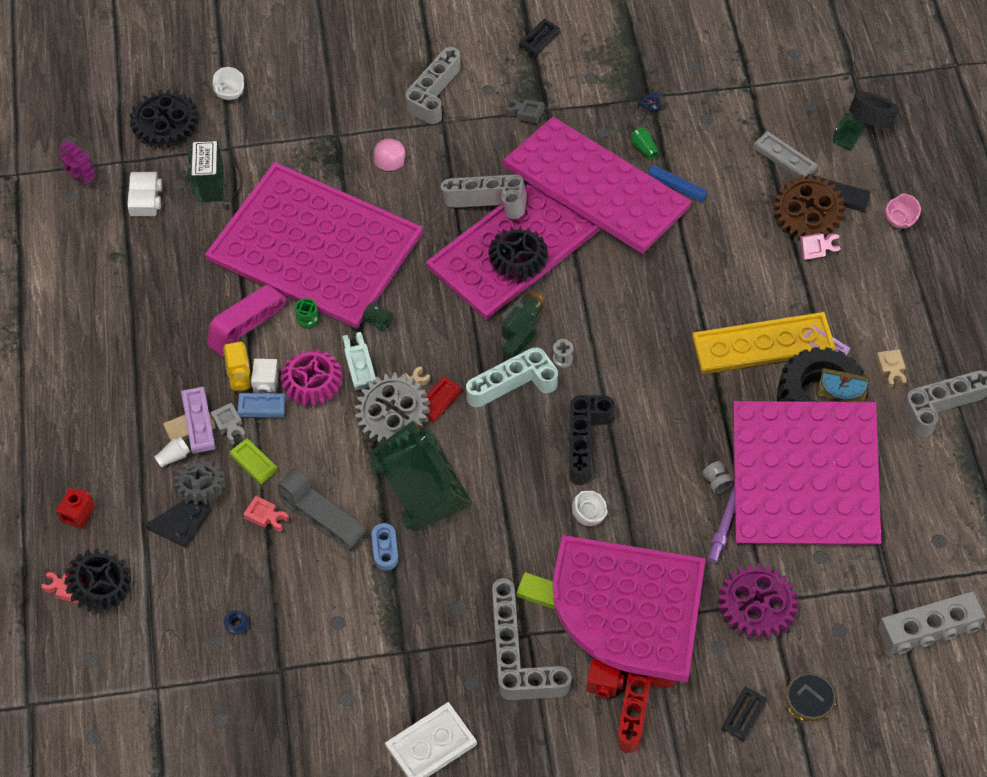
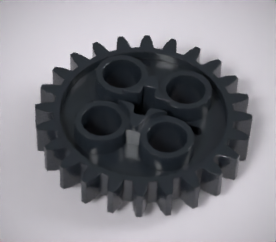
[129,89,199,149]

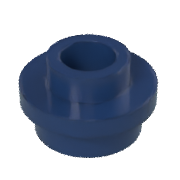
[224,610,249,635]

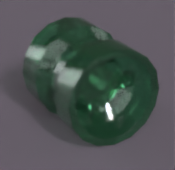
[362,301,394,332]

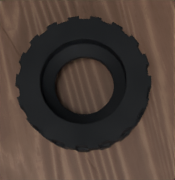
[849,91,899,128]

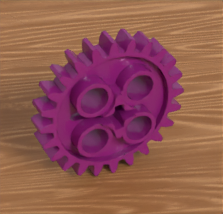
[718,563,799,641]

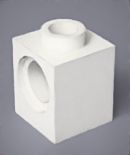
[251,359,279,394]

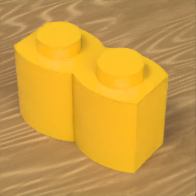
[223,342,252,392]

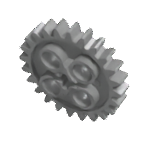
[355,372,430,447]

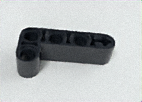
[569,395,615,485]

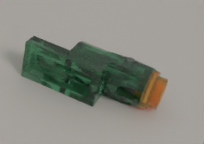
[501,291,545,362]

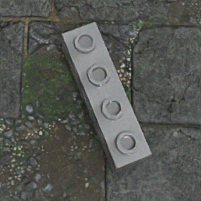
[878,592,985,654]

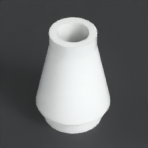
[154,436,191,468]

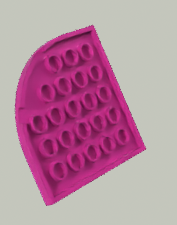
[553,535,705,683]

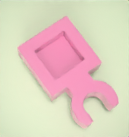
[800,233,841,259]

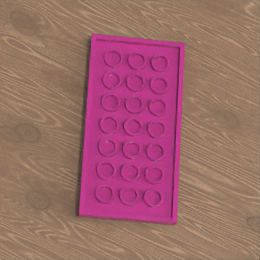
[502,117,692,254]
[426,183,602,320]

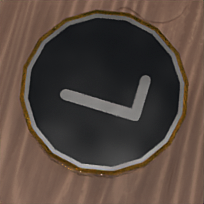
[785,672,836,722]

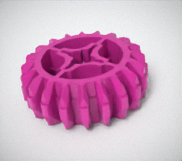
[281,348,343,407]

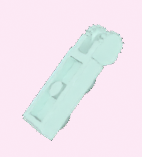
[342,332,377,391]

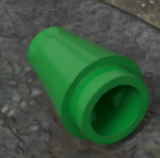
[630,127,659,160]

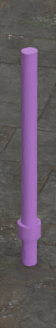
[708,486,735,564]

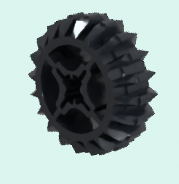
[488,225,548,282]
[64,548,131,614]

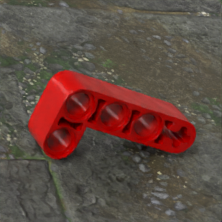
[617,672,676,753]

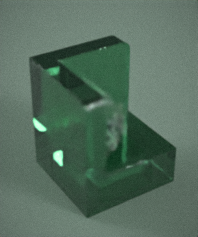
[832,113,865,151]

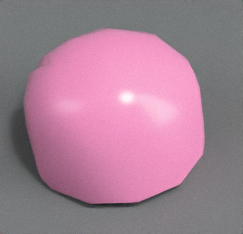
[373,139,406,171]
[885,194,921,229]

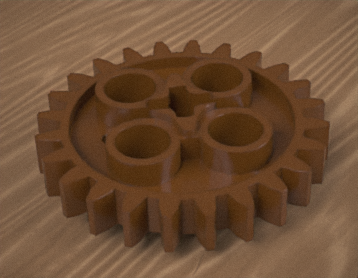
[773,174,845,241]

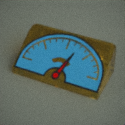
[818,368,870,402]

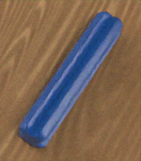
[648,165,707,202]

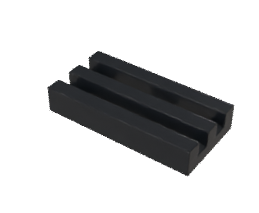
[519,18,560,57]
[721,686,767,742]

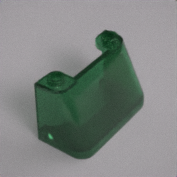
[368,421,471,531]

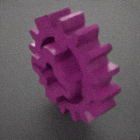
[57,141,96,185]

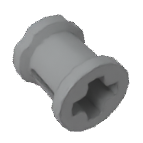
[553,339,573,368]

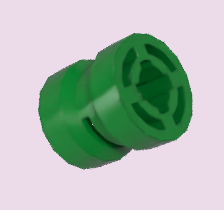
[295,298,319,329]

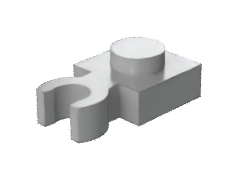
[211,403,246,445]

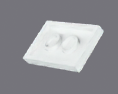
[385,702,477,777]

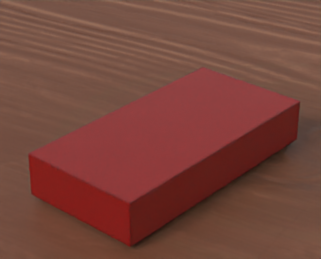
[424,376,462,423]

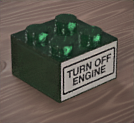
[187,141,224,203]

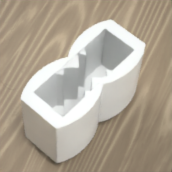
[128,172,163,216]

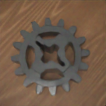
[173,459,226,505]

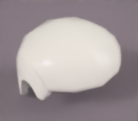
[212,67,244,100]
[572,491,608,526]

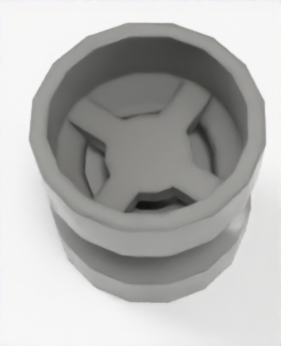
[702,461,734,494]

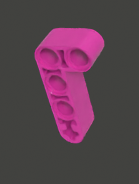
[207,285,287,359]

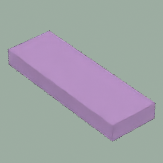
[181,386,216,454]

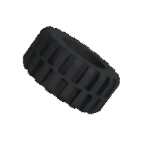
[776,347,869,402]

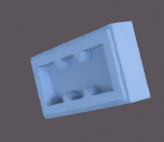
[237,393,286,418]

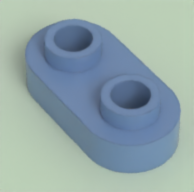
[372,523,398,570]

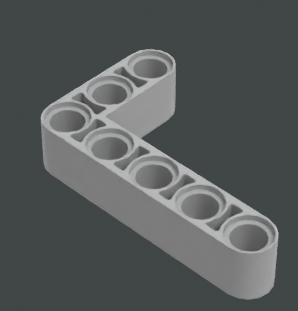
[492,578,572,700]

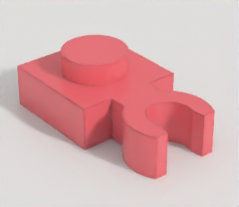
[243,496,289,532]
[41,572,87,603]

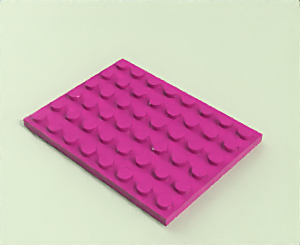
[205,162,423,329]

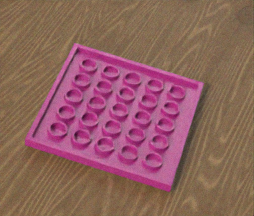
[733,401,881,545]

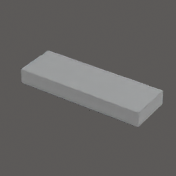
[753,131,818,179]

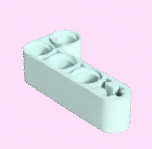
[466,348,558,407]

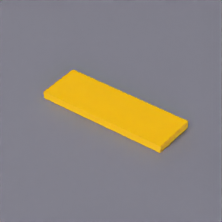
[692,312,836,375]

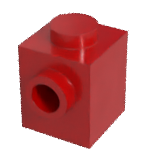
[56,487,95,529]
[586,659,625,698]

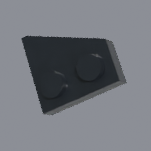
[146,500,211,548]

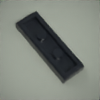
[801,174,871,212]

